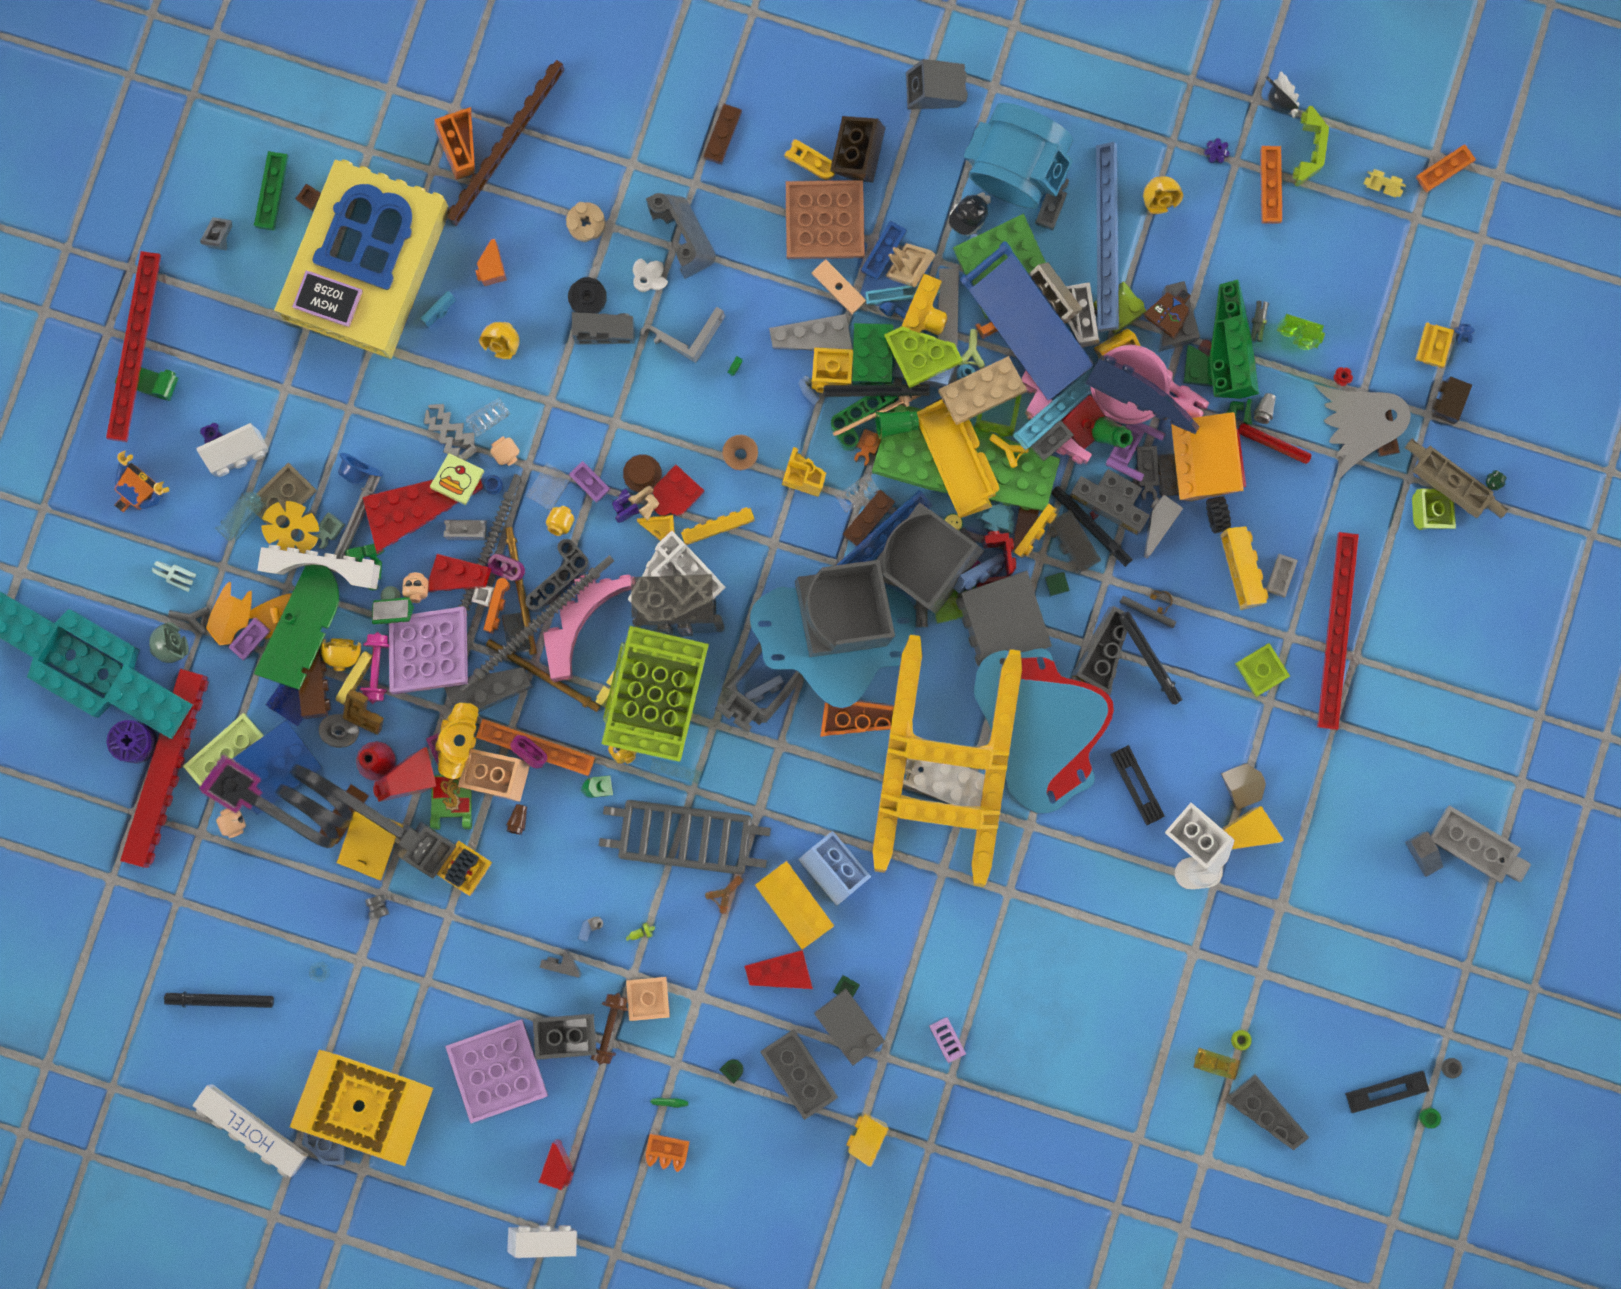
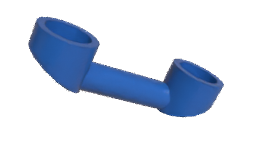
[879,302,926,334]

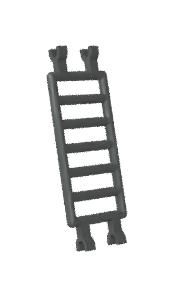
[599,800,771,875]

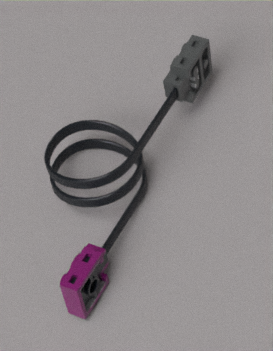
[199,754,456,879]

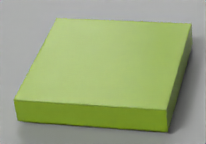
[1235,643,1290,697]

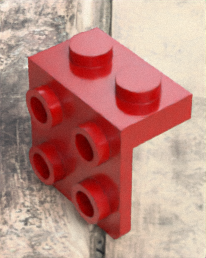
[982,531,1017,576]

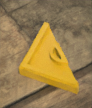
[637,515,675,541]

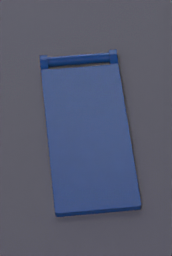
[960,241,1094,400]

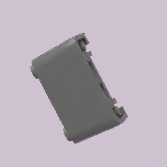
[646,193,716,279]

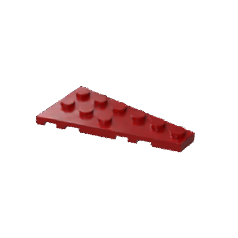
[362,479,483,554]

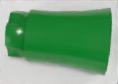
[875,410,919,439]
[1092,416,1133,448]

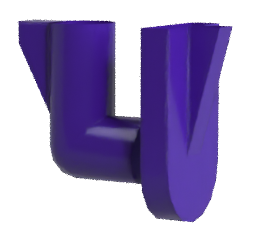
[612,488,640,523]

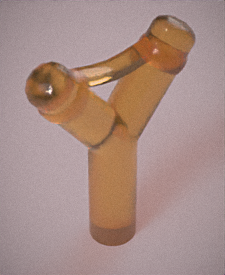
[705,875,744,914]

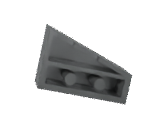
[572,312,634,345]

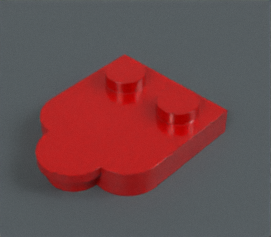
[653,464,705,516]

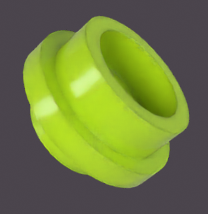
[1231,1030,1252,1050]

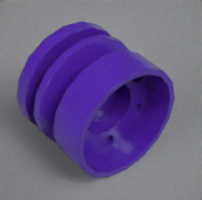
[106,720,158,764]

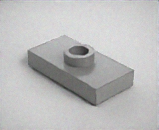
[1266,554,1298,598]

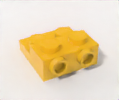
[812,347,853,393]

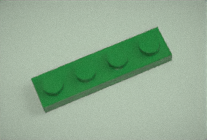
[254,151,289,231]

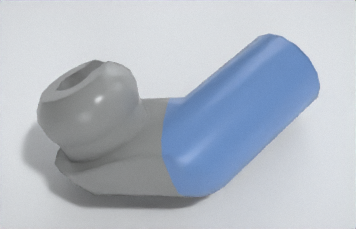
[578,917,603,942]

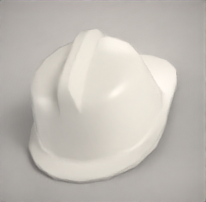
[1175,857,1223,889]

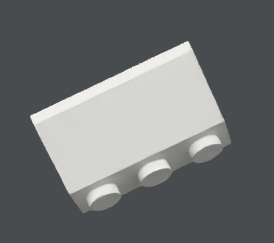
[196,423,269,477]
[1165,803,1235,876]

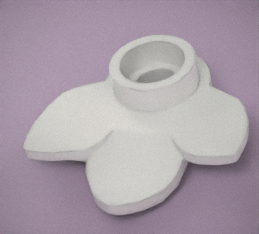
[633,258,668,292]

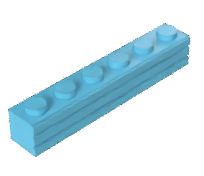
[865,284,940,306]

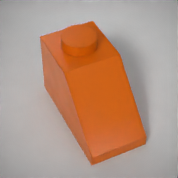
[475,239,507,286]

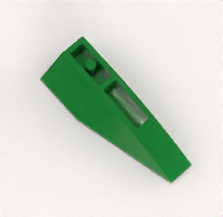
[1210,279,1259,399]

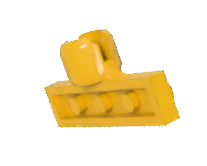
[902,274,947,335]

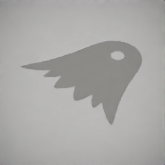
[1314,384,1411,479]

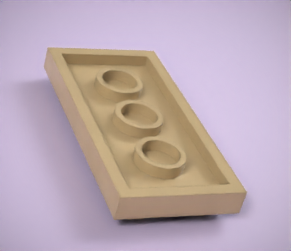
[938,356,1027,425]

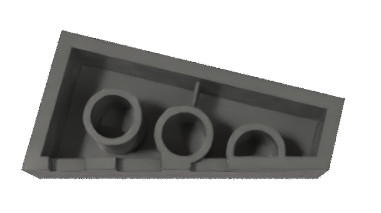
[1071,606,1127,695]
[444,667,534,713]

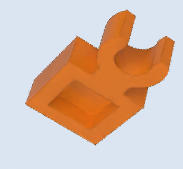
[854,429,881,466]

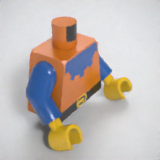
[114,450,170,513]

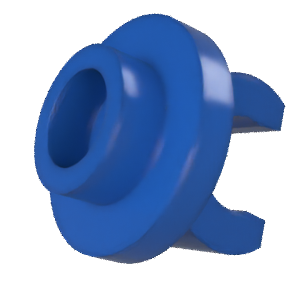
[1454,324,1475,344]

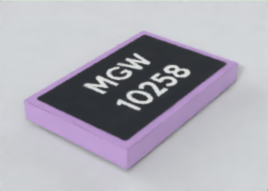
[292,270,363,327]

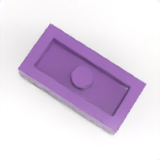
[569,461,611,503]
[229,618,271,660]

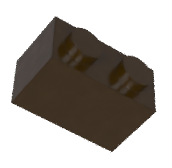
[1431,376,1472,425]

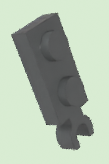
[1035,179,1069,230]
[1136,446,1159,500]

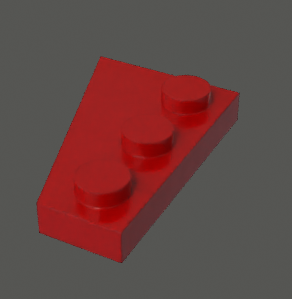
[428,554,492,593]

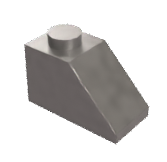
[1405,832,1443,877]

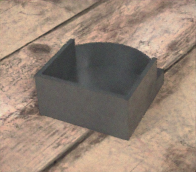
[877,502,984,614]
[795,560,895,657]

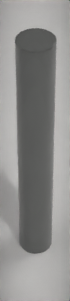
[1120,596,1176,628]

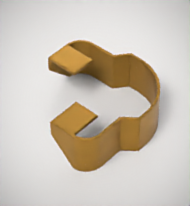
[1150,590,1172,614]

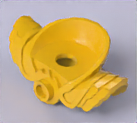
[435,702,479,779]

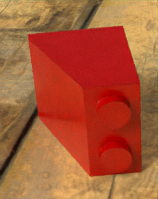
[373,747,436,802]

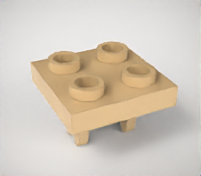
[886,243,935,287]

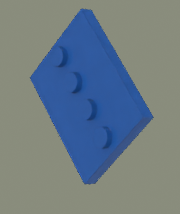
[232,719,322,815]

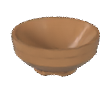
[722,435,758,471]

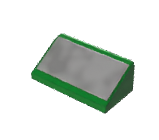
[372,598,414,625]

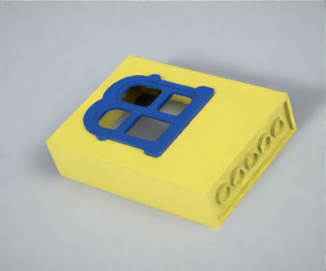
[274,159,450,359]

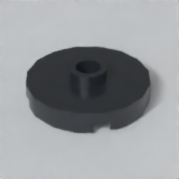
[568,277,607,314]

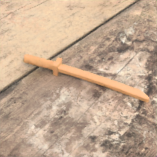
[833,396,920,436]

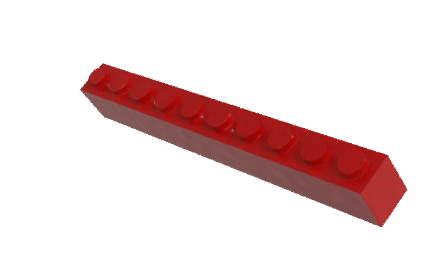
[120,669,209,868]

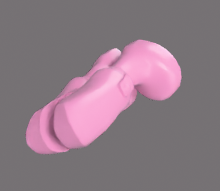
[1167,369,1209,418]

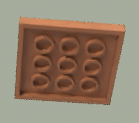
[786,180,865,259]

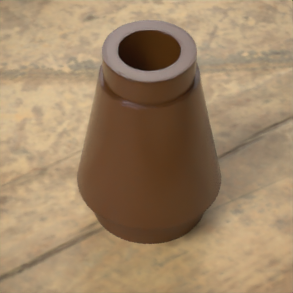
[506,804,527,835]

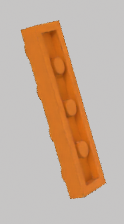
[1260,146,1282,224]

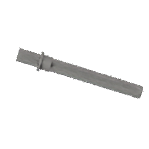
[328,475,381,572]

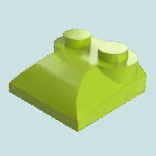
[1093,281,1147,335]
[1412,488,1456,530]

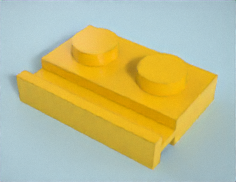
[1415,322,1454,368]

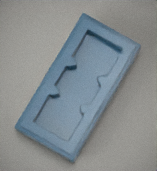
[421,291,456,328]

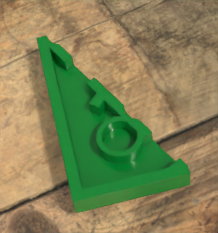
[1183,345,1213,387]

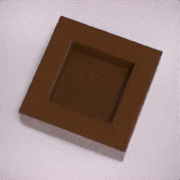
[295,183,321,212]

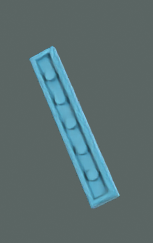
[1013,365,1095,450]

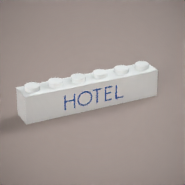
[192,1084,309,1177]

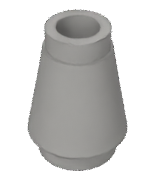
[1254,393,1276,424]

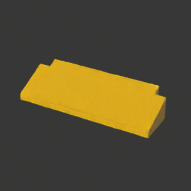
[917,399,999,518]

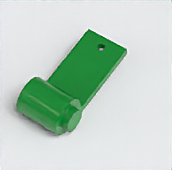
[114,367,178,401]

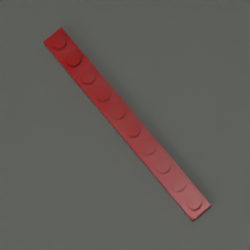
[106,251,162,443]
[1317,532,1359,730]

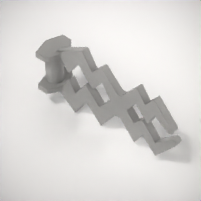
[424,404,478,461]

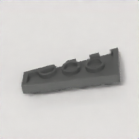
[1224,1074,1309,1150]

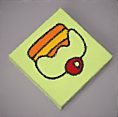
[430,453,484,505]

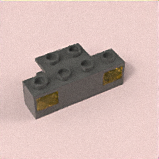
[1069,469,1150,535]

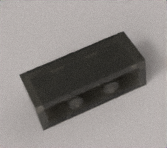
[1048,510,1101,575]

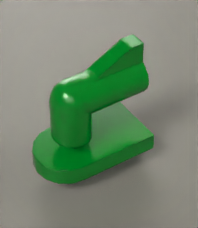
[1226,398,1252,425]

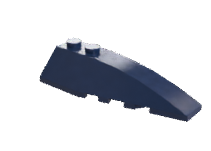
[1085,355,1200,434]

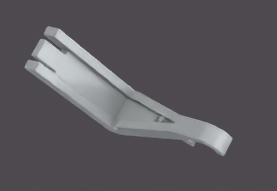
[640,307,725,363]

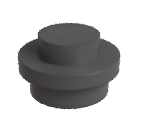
[1441,1058,1462,1079]

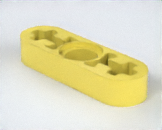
[336,651,372,706]

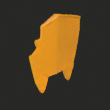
[206,582,252,645]
[249,593,292,639]

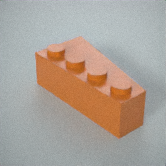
[820,700,894,737]

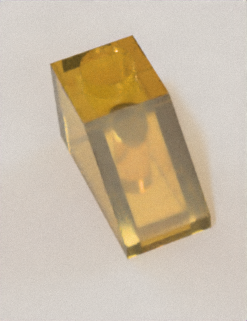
[1193,1048,1241,1080]

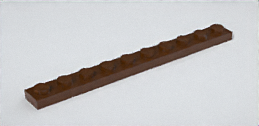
[447,59,565,227]

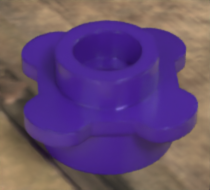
[200,423,223,444]

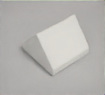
[471,585,495,607]

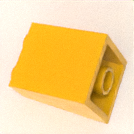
[1222,806,1283,849]

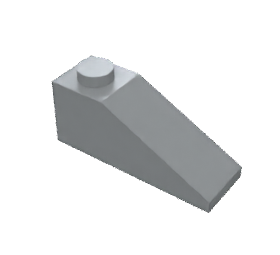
[1144,495,1183,559]

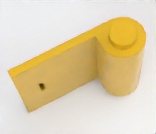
[337,811,403,881]

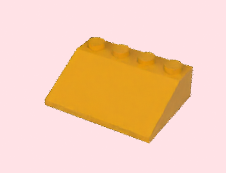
[1171,412,1244,501]

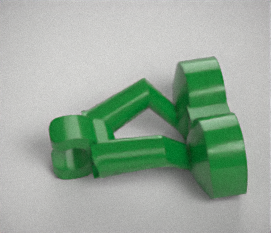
[345,544,385,591]

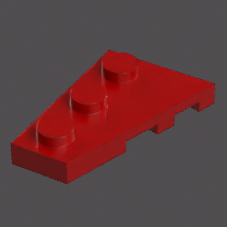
[744,950,813,989]

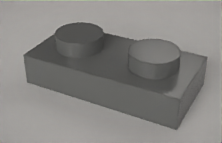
[1031,420,1074,462]

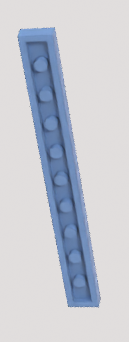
[1096,142,1119,332]

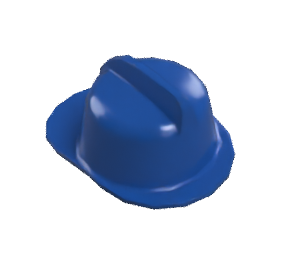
[338,453,383,484]

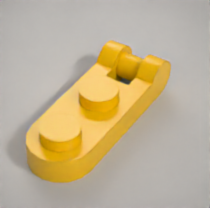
[784,139,835,180]

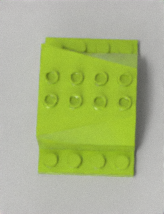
[601,625,709,762]

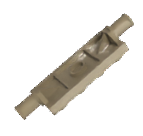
[1404,438,1509,519]

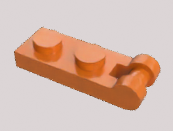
[483,578,510,634]

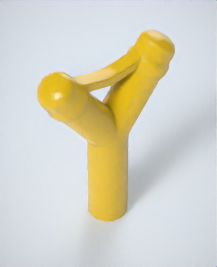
[989,433,1029,468]

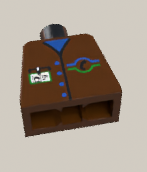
[1144,289,1191,340]

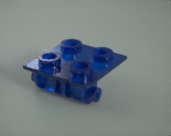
[266,684,304,727]

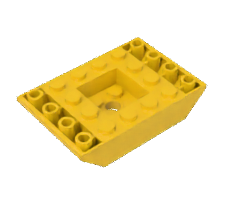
[290,1049,433,1166]

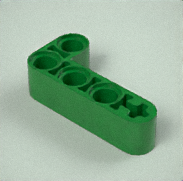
[831,383,898,451]

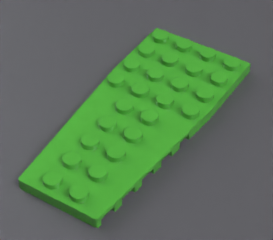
[872,401,1060,513]

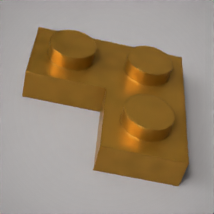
[343,689,384,735]

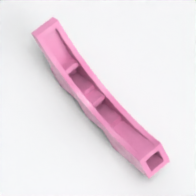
[1021,370,1092,465]
[543,575,636,682]

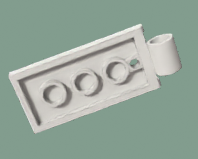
[903,758,985,806]

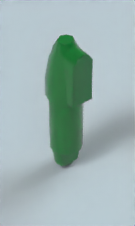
[650,1098,689,1108]

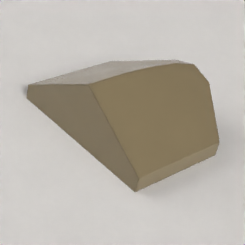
[1221,763,1266,810]

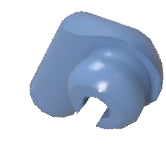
[798,376,820,404]

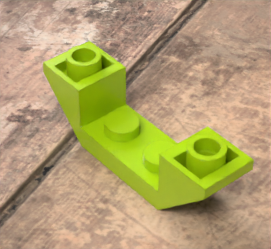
[1293,106,1329,186]

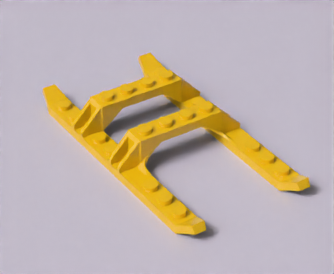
[873,635,1022,887]

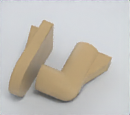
[628,486,659,520]

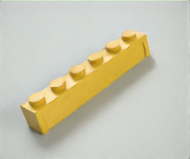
[681,507,755,545]

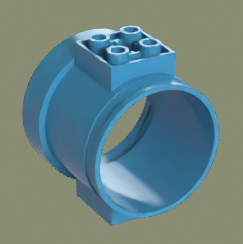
[964,103,1073,209]

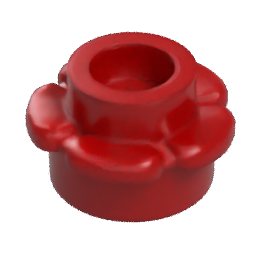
[1333,367,1353,386]

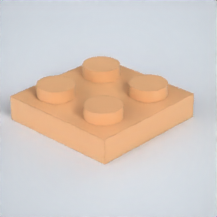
[626,977,670,1021]

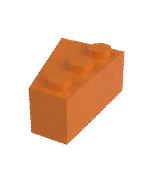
[434,107,475,180]

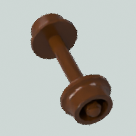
[590,992,628,1065]

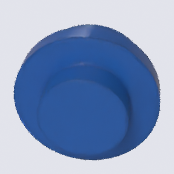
[483,475,503,495]

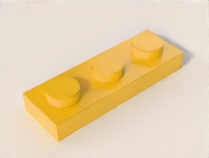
[1014,504,1057,558]

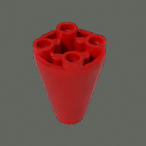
[356,741,397,781]

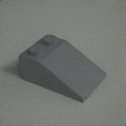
[814,989,885,1066]
[533,1014,597,1060]

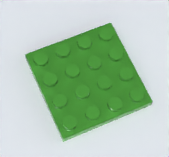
[953,213,1046,319]

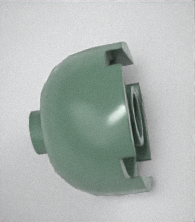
[149,622,189,663]

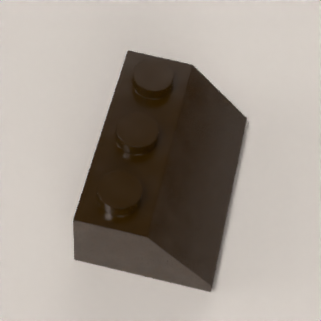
[830,116,886,183]

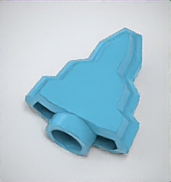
[976,501,1015,534]

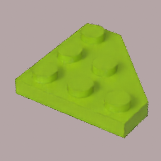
[884,326,963,388]

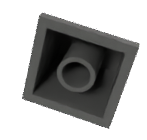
[906,59,968,110]

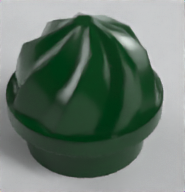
[1486,470,1507,491]

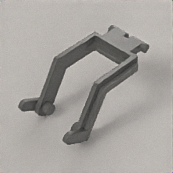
[715,642,803,733]

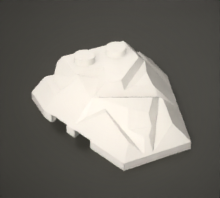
[628,531,726,628]

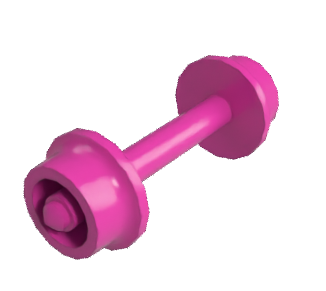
[360,632,389,704]

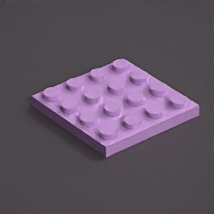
[389,606,468,695]
[445,1019,548,1123]

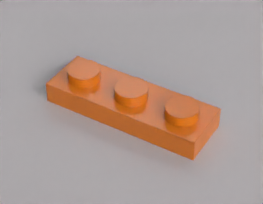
[1415,144,1476,193]

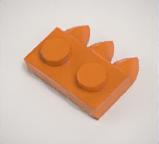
[646,1133,690,1172]

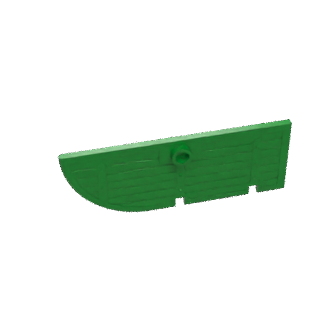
[254,565,339,690]

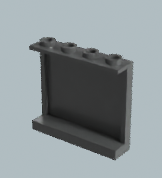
[956,571,1052,667]

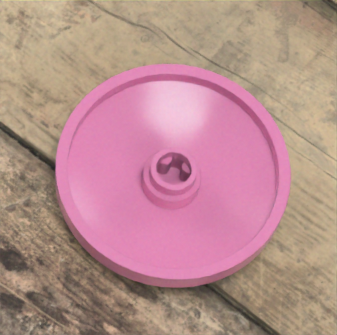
[1091,345,1170,424]

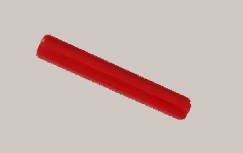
[1238,423,1312,464]

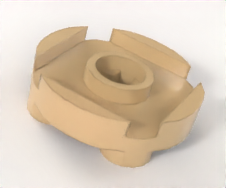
[566,202,605,242]

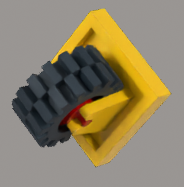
[436,841,493,896]

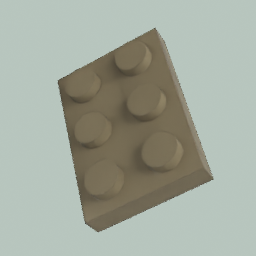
[246,462,317,527]

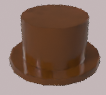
[623,454,662,493]

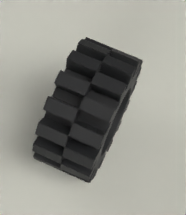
[1206,496,1231,534]

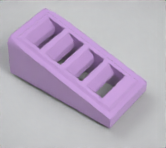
[929,1017,966,1063]

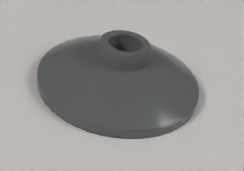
[319,714,359,748]

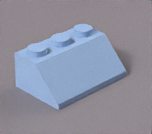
[798,831,871,906]

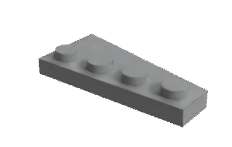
[769,314,853,351]

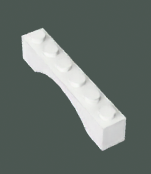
[257,545,380,589]

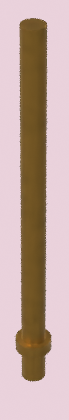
[505,527,537,655]
[486,639,601,712]

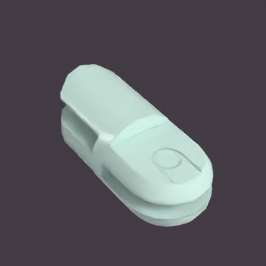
[152,561,196,592]

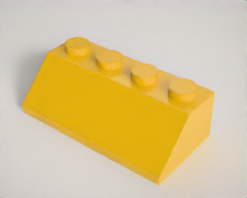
[1220,526,1268,611]
[755,861,834,950]

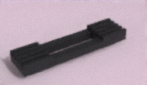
[1110,745,1165,826]
[1345,1071,1430,1113]

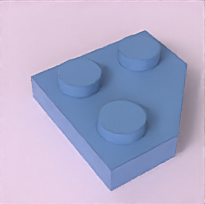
[304,1132,346,1165]

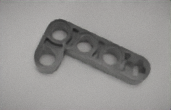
[525,539,590,612]

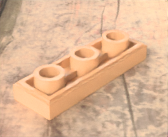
[812,259,866,315]

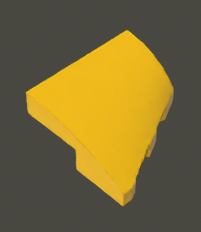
[781,447,826,497]

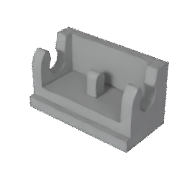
[444,520,487,540]

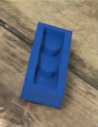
[861,220,907,281]

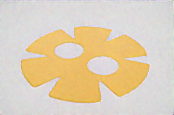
[261,501,319,554]

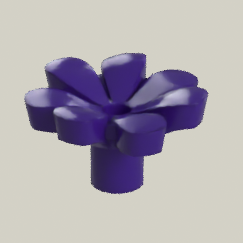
[1204,138,1229,163]

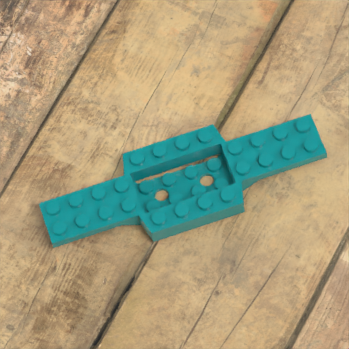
[0,591,193,739]

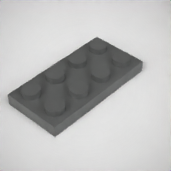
[760,1029,838,1120]

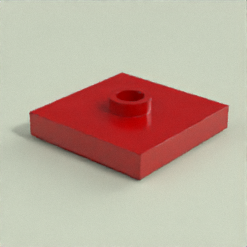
[1061,395,1105,449]

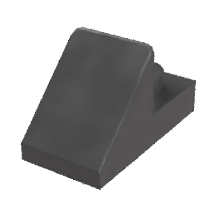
[200,217,232,251]
[539,949,581,978]

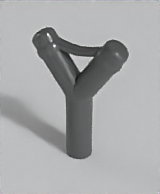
[168,607,210,635]

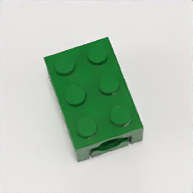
[852,323,894,385]

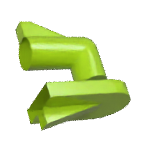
[625,922,655,941]

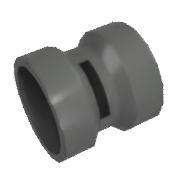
[365,895,389,920]

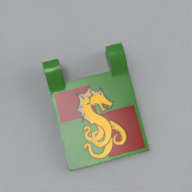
[430,775,472,830]

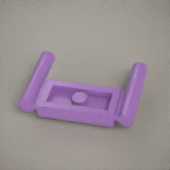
[1105,423,1166,481]

